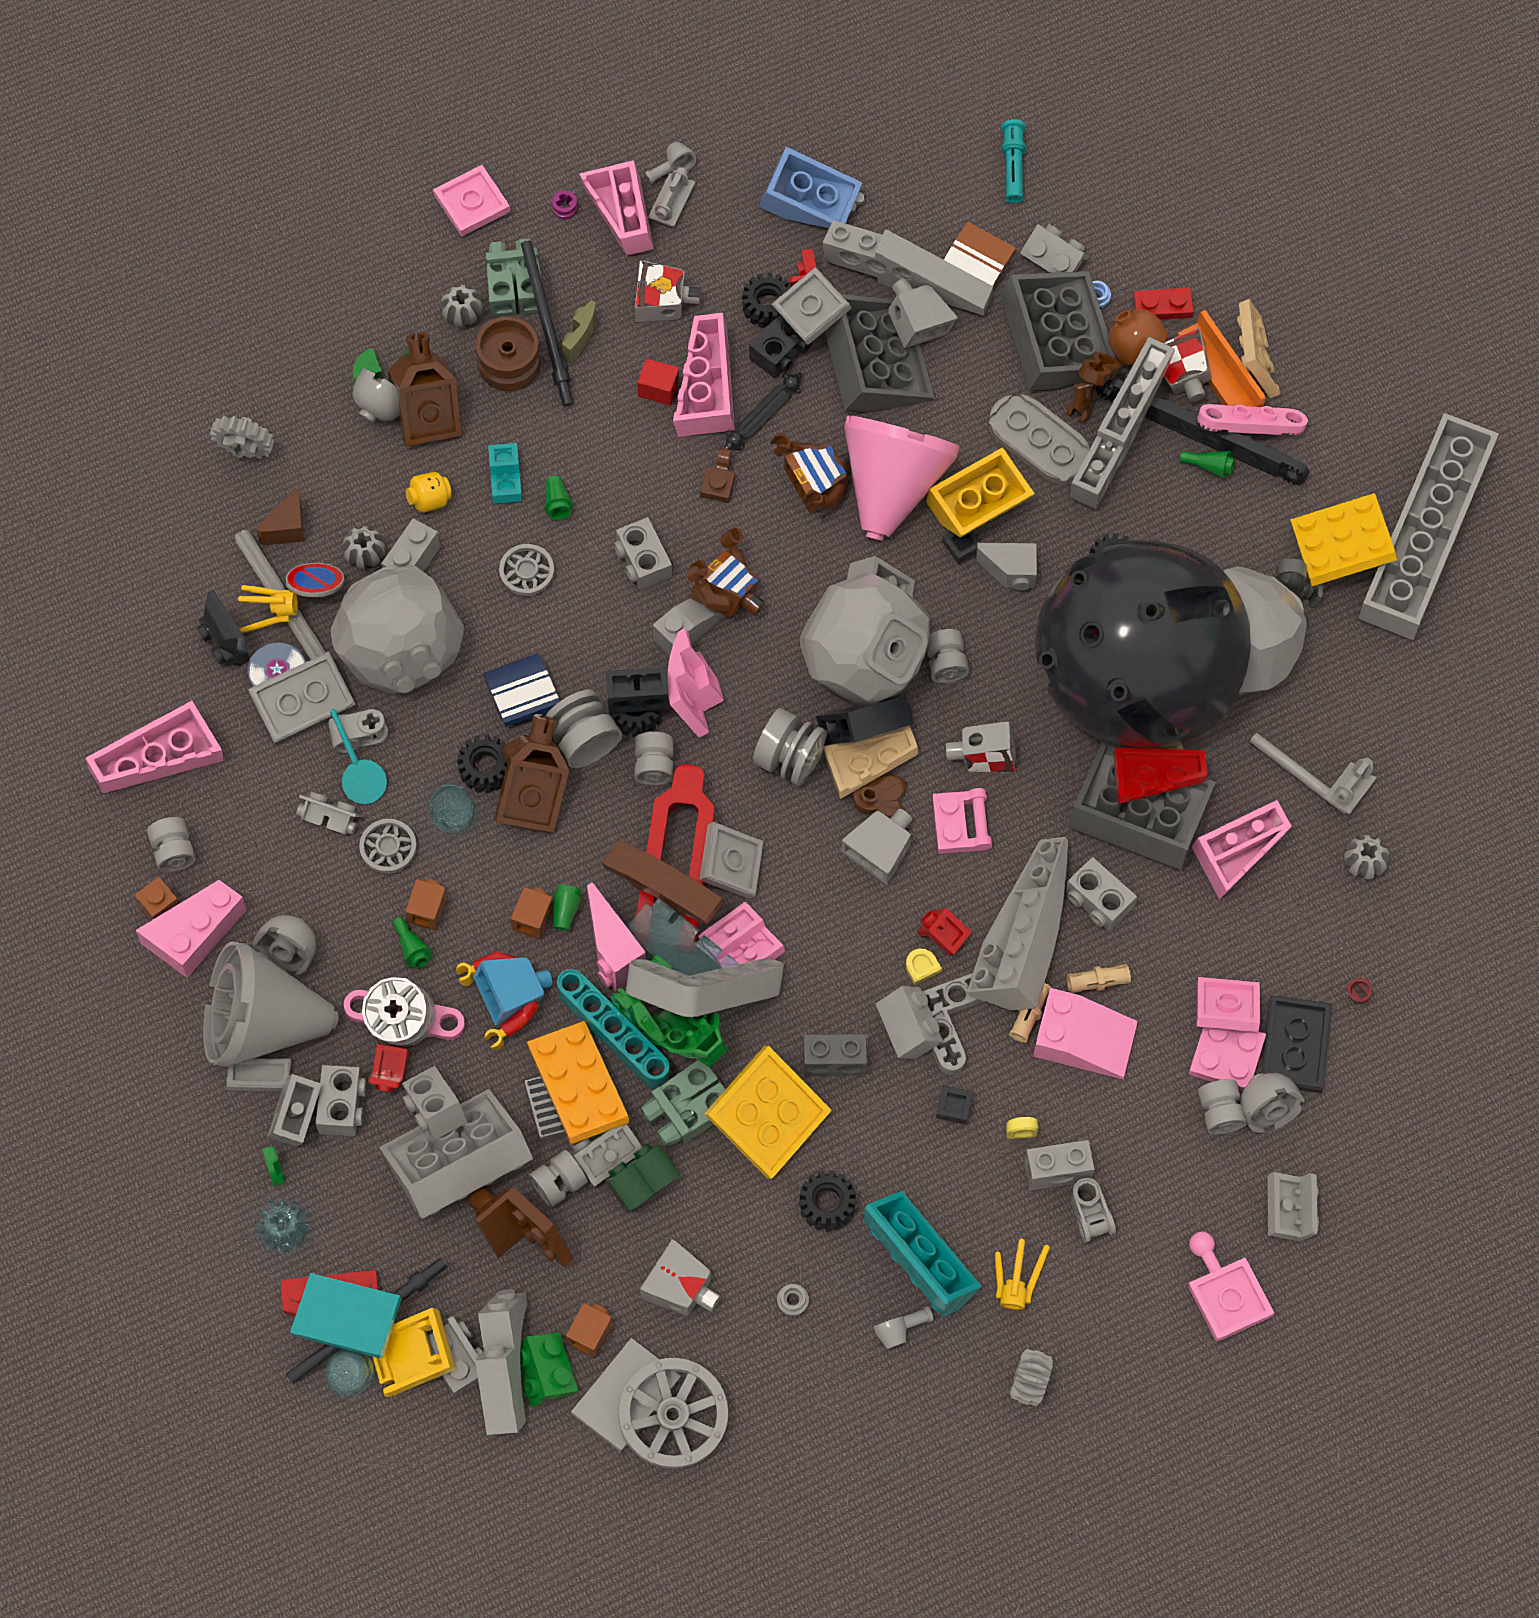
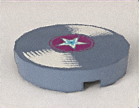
[247,642,306,687]

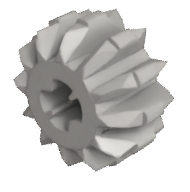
[1010,1349,1053,1406]

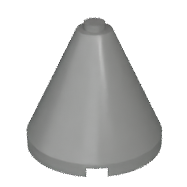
[203,942,338,1067]

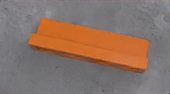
[1177,310,1265,407]

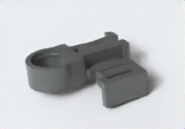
[1275,558,1323,608]

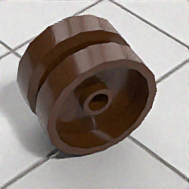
[475,316,540,391]

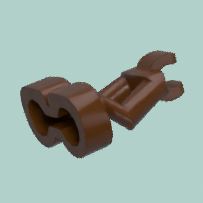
[1066,352,1121,423]

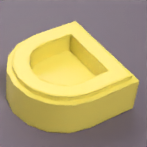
[906,948,942,985]
[1006,1117,1039,1139]

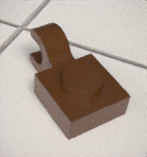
[700,448,735,503]

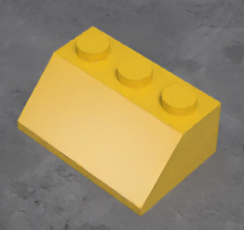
[926,447,1035,538]

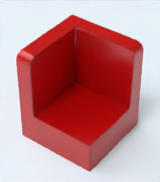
[637,359,679,406]

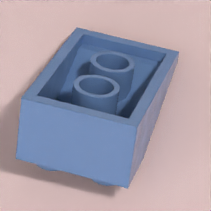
[758,147,862,228]

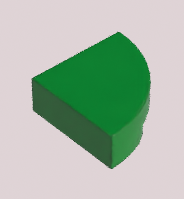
[353,348,382,383]
[262,1146,285,1187]

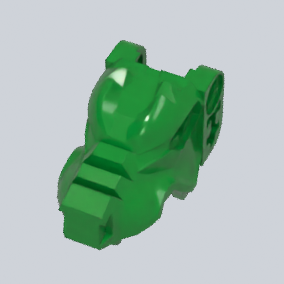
[611,954,728,1067]

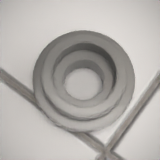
[777,1284,809,1316]

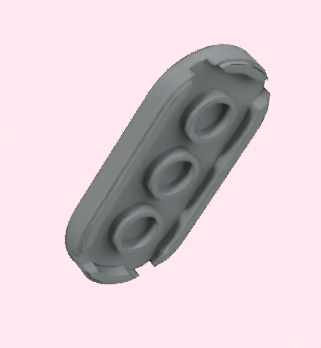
[989,394,1090,484]

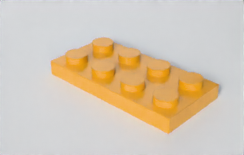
[527,1021,629,1144]

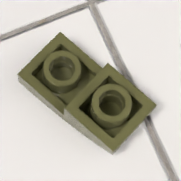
[562,300,597,364]

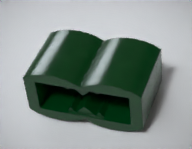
[605,1143,680,1212]

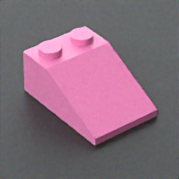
[587,883,646,992]
[1033,988,1138,1079]

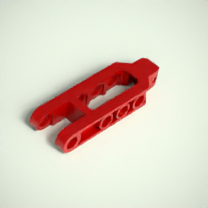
[633,764,715,953]

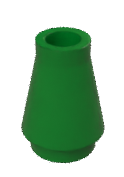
[544,476,573,520]
[552,885,583,932]

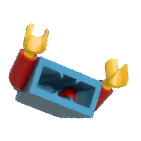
[456,952,552,1050]

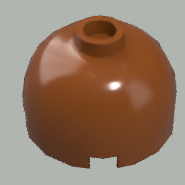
[1109,309,1168,365]

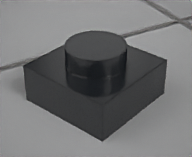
[942,531,981,564]
[936,1085,973,1124]

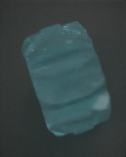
[255,1198,309,1253]

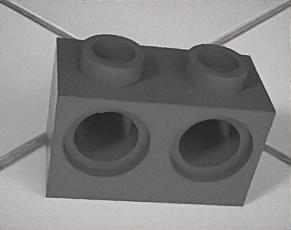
[803,1034,867,1077]

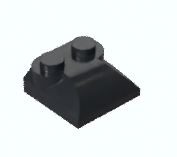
[196,590,250,667]

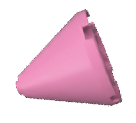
[844,416,960,541]

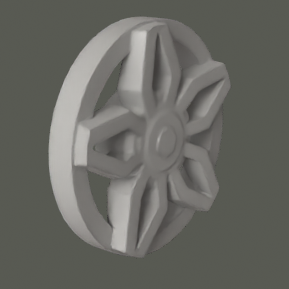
[499,544,554,597]
[359,819,417,874]

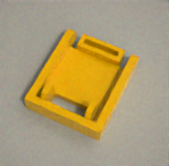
[372,1308,456,1397]

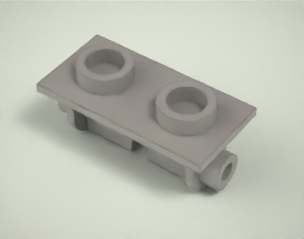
[648,167,696,227]
[1324,758,1376,815]
[296,791,363,835]

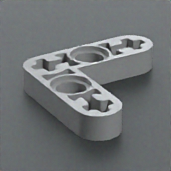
[923,973,985,1076]

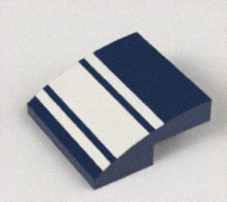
[483,653,560,727]

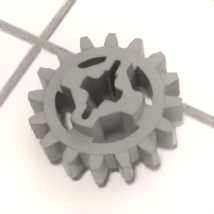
[210,416,274,459]

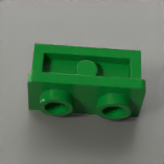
[520,1332,578,1407]

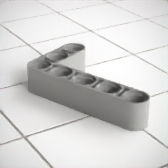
[626,959,784,1017]

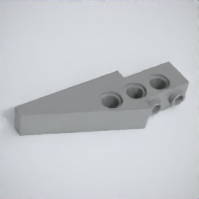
[823,220,994,315]
[1070,337,1175,509]

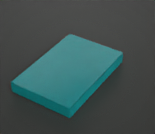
[290,1273,402,1359]

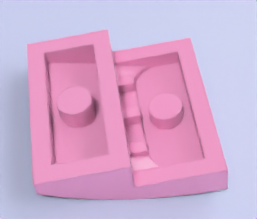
[697,902,785,968]

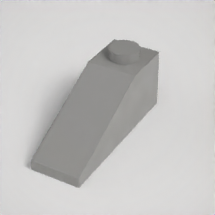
[653,598,725,656]

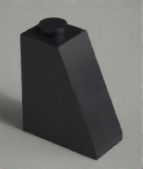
[816,695,913,745]

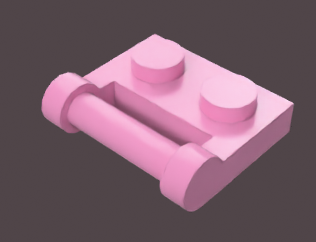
[932,788,992,854]

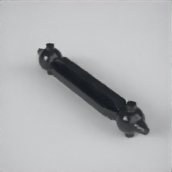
[724,372,803,451]

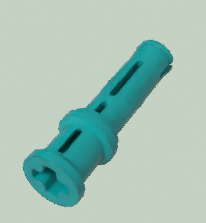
[1001,119,1026,204]

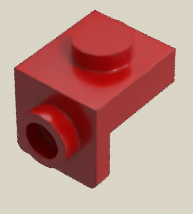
[368,1043,410,1092]

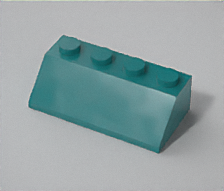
[864,1191,982,1318]

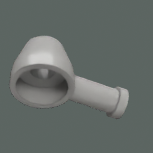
[645,142,697,184]
[873,1306,933,1349]

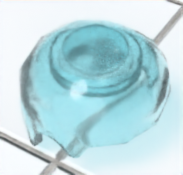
[428,784,474,833]
[325,1349,376,1397]

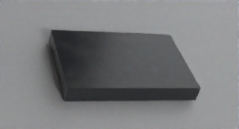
[1261,995,1332,1093]

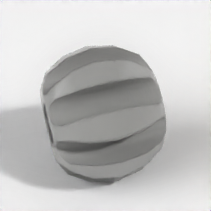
[440,285,483,327]
[342,525,386,570]
[1344,834,1389,880]

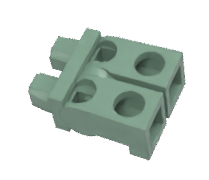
[486,239,541,317]
[641,1060,725,1148]

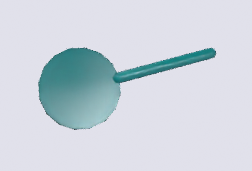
[330,709,387,804]

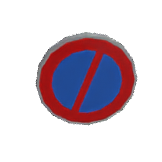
[285,563,344,598]

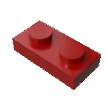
[1133,288,1193,320]

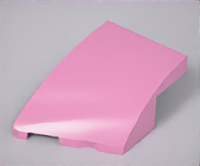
[667,628,724,738]

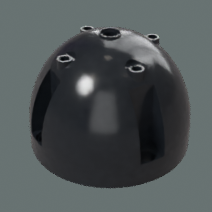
[1035,540,1251,749]

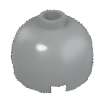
[352,369,400,423]
[253,915,317,975]
[1240,1073,1304,1133]

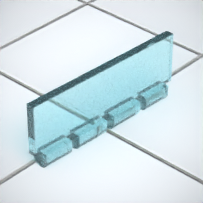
[627,898,740,976]

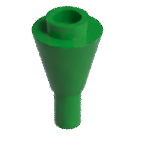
[1180,451,1235,479]
[392,917,433,969]

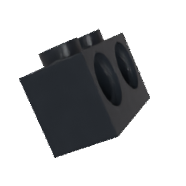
[749,315,813,379]
[606,667,669,713]

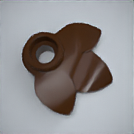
[853,775,907,818]

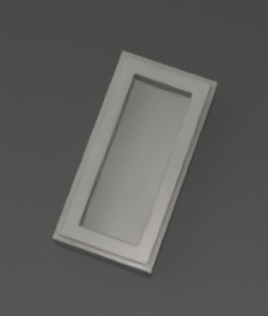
[226,1058,292,1091]

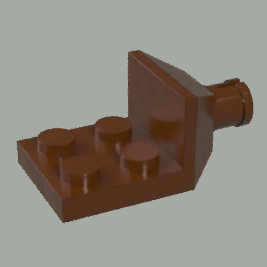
[388,332,462,446]
[494,714,569,833]
[468,1186,573,1268]

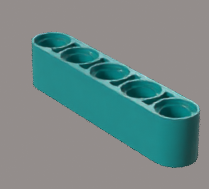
[557,969,670,1089]

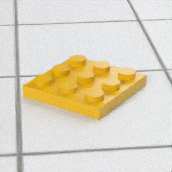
[1290,493,1398,586]
[704,1046,832,1179]

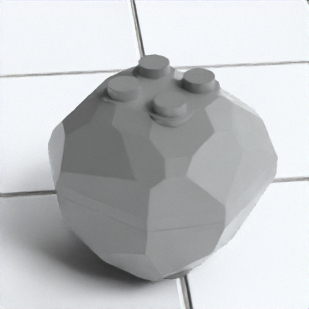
[331,566,464,695]
[1223,567,1307,695]
[800,572,930,706]

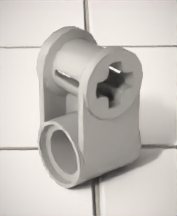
[328,709,388,753]
[1070,1178,1116,1243]

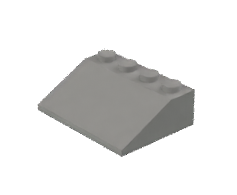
[379,1089,533,1219]

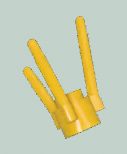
[238,585,298,634]
[995,1238,1050,1310]

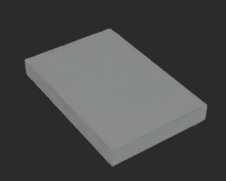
[248,652,355,744]
[571,1338,681,1453]

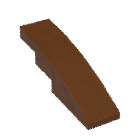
[602,840,724,925]

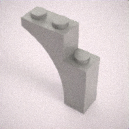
[475,1289,527,1435]

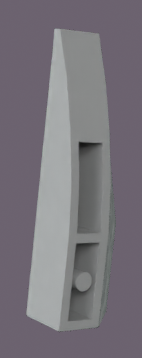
[967,837,1068,1010]

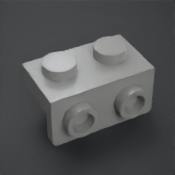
[1020,223,1090,273]
[1267,1172,1319,1241]

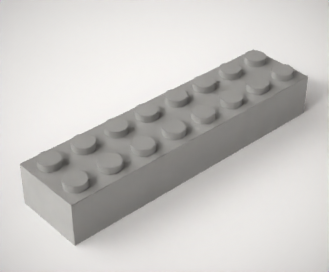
[1358,413,1499,640]

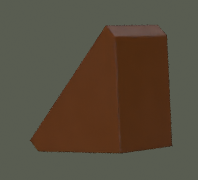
[256,488,304,545]

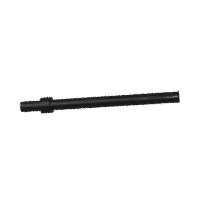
[521,240,574,406]
[286,1258,448,1384]

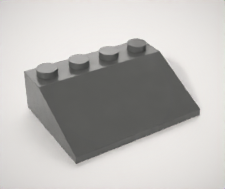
[1000,271,1116,391]
[825,294,934,412]
[1068,741,1216,870]

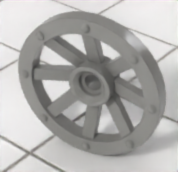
[618,1358,728,1469]

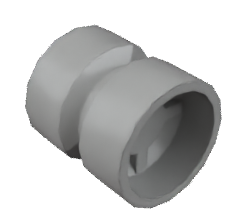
[926,629,969,683]
[634,732,673,786]
[147,817,196,873]
[1198,1079,1247,1135]
[528,1150,588,1208]

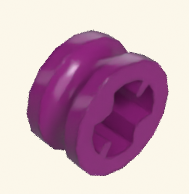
[552,190,578,219]

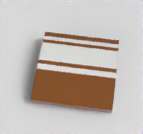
[944,222,1016,288]

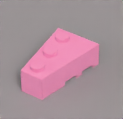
[579,160,654,256]
[1192,800,1292,899]
[136,880,247,978]

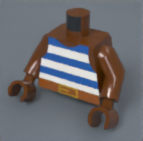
[770,433,851,513]
[686,528,765,617]

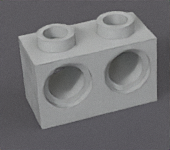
[613,517,672,591]
[1065,857,1137,932]
[316,1065,367,1136]
[402,1066,468,1140]

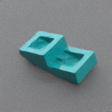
[488,443,522,504]

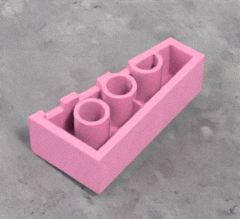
[673,313,735,437]
[86,701,224,794]

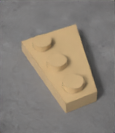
[1237,299,1280,398]
[823,725,918,799]

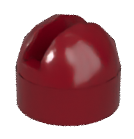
[1347,978,1373,1004]

